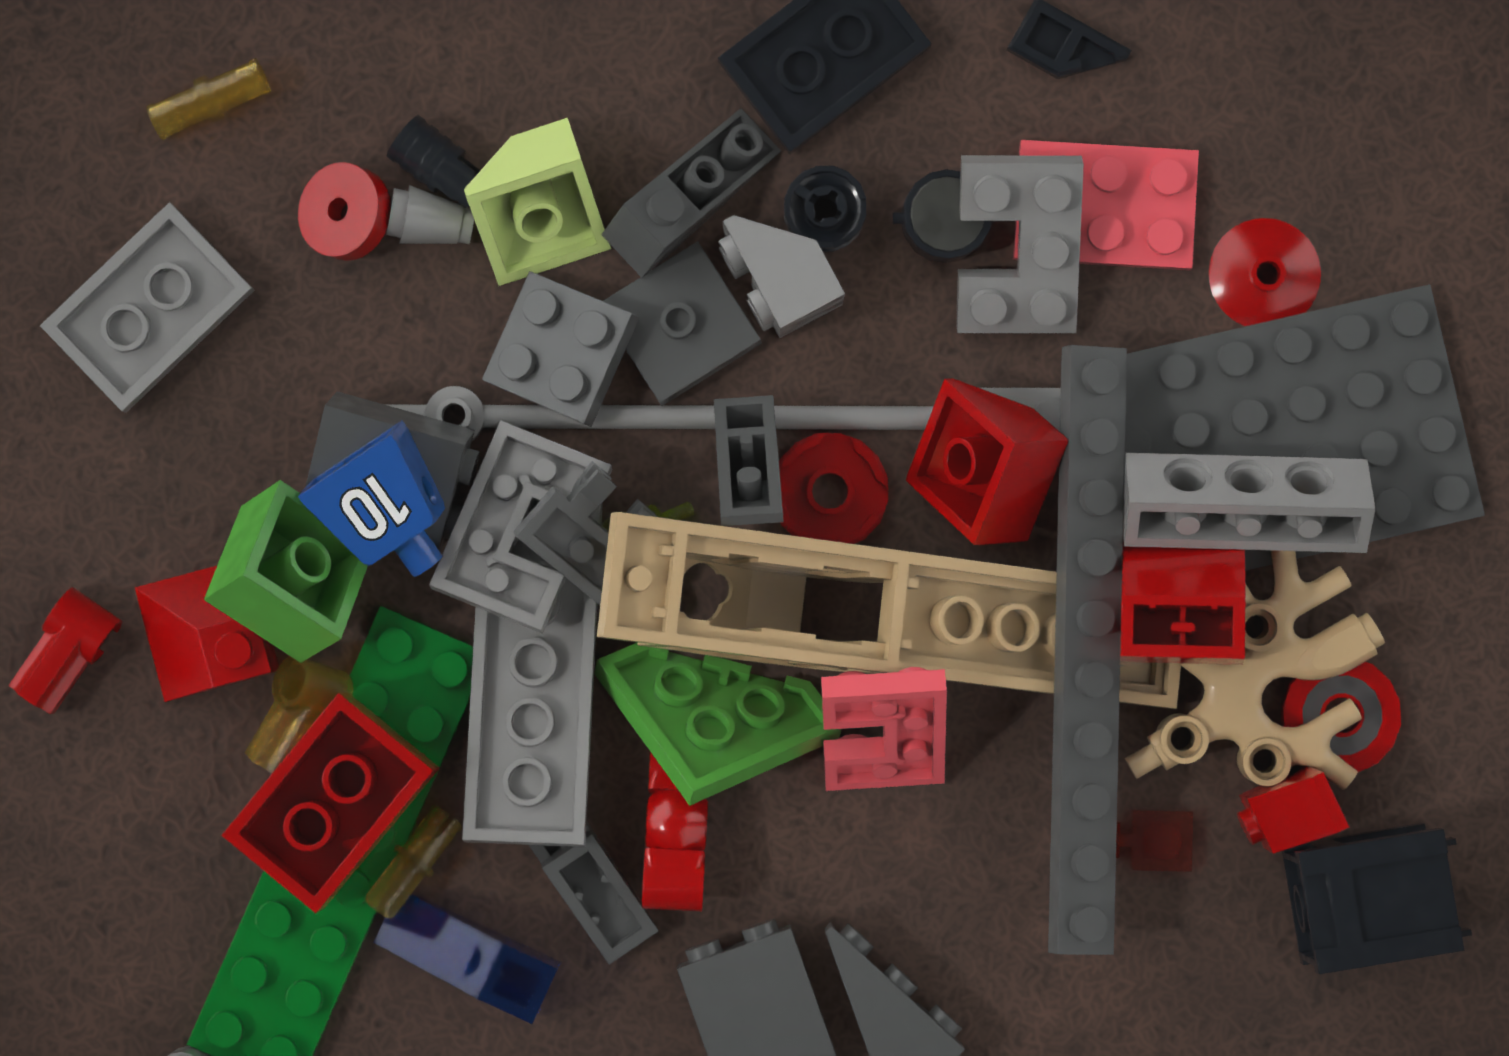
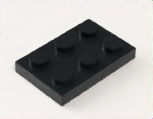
[718,0,932,155]

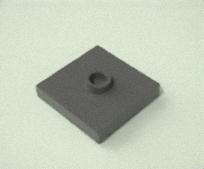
[603,241,762,406]

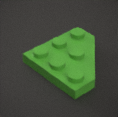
[594,642,842,806]

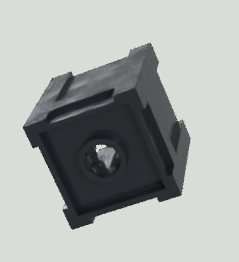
[1282,823,1472,974]

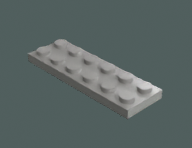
[462,502,603,847]

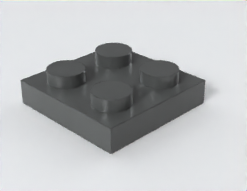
[482,271,639,427]

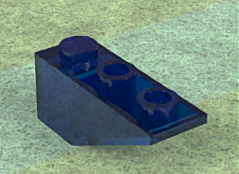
[373,887,562,1024]

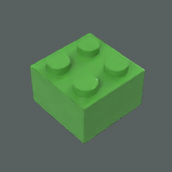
[204,480,368,663]

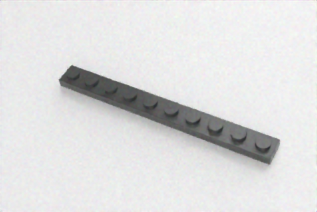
[1048,345,1127,955]

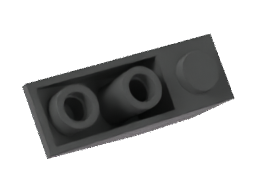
[602,108,781,278]
[824,922,965,1056]

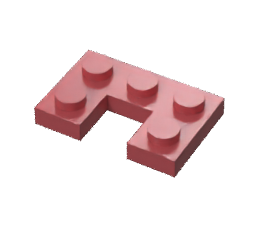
[821,667,947,791]

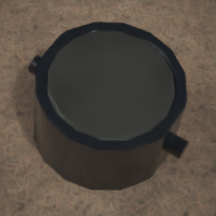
[893,169,992,263]

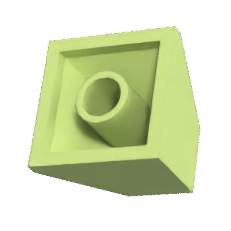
[464,118,611,286]

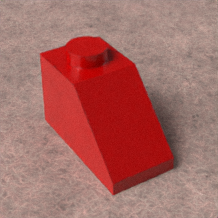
[1237,765,1349,854]

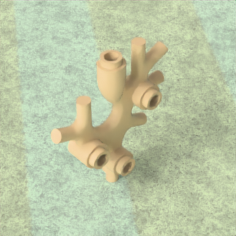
[1125,550,1385,790]

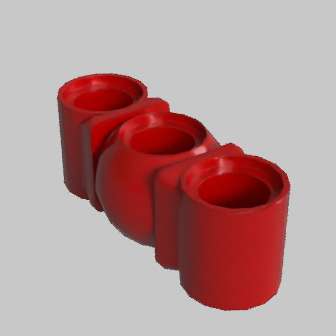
[642,752,709,912]

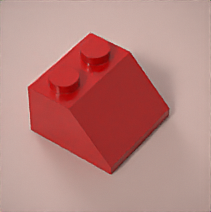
[905,378,1069,545]

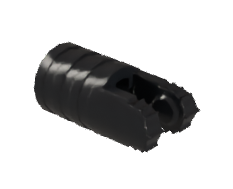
[386,115,481,208]

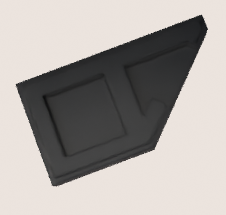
[1006,0,1132,79]

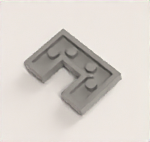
[957,155,1084,333]
[429,420,612,634]

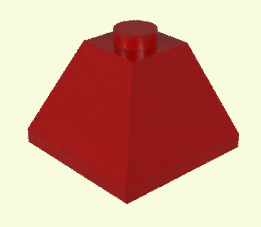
[135,566,280,702]

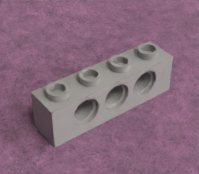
[1123,453,1375,553]

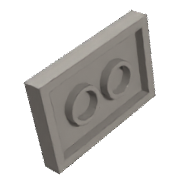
[40,202,255,413]

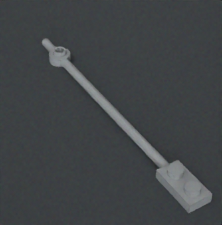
[384,386,1061,441]

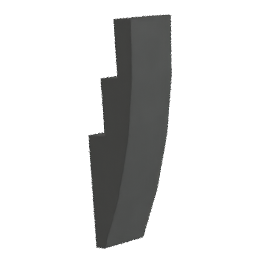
[529,822,659,965]

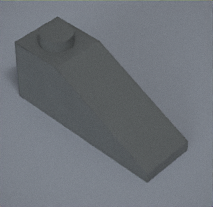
[714,395,783,526]

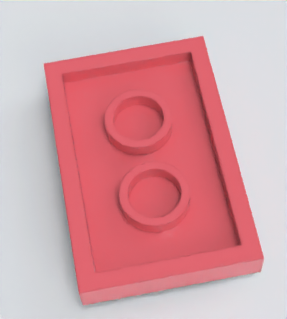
[1013,140,1199,270]

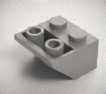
[718,215,845,338]

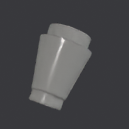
[386,185,474,244]

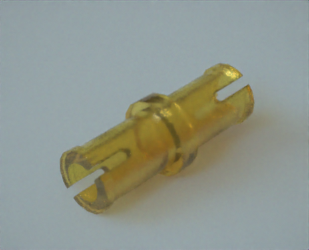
[147,58,271,140]

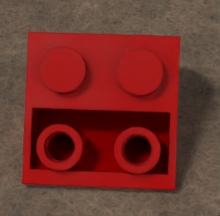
[1120,541,1246,665]

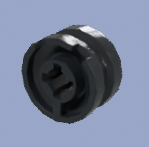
[784,166,867,252]

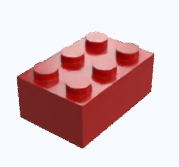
[221,692,439,913]

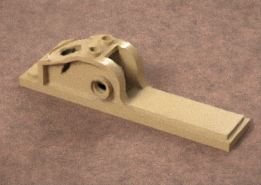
[597,512,1181,709]

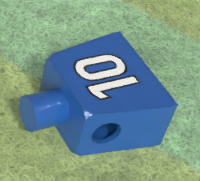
[298,420,445,577]

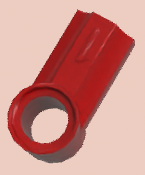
[8,587,123,714]

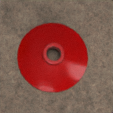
[1209,218,1321,326]

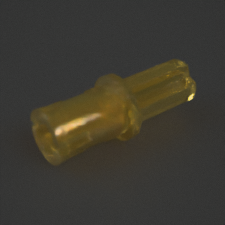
[365,805,463,919]

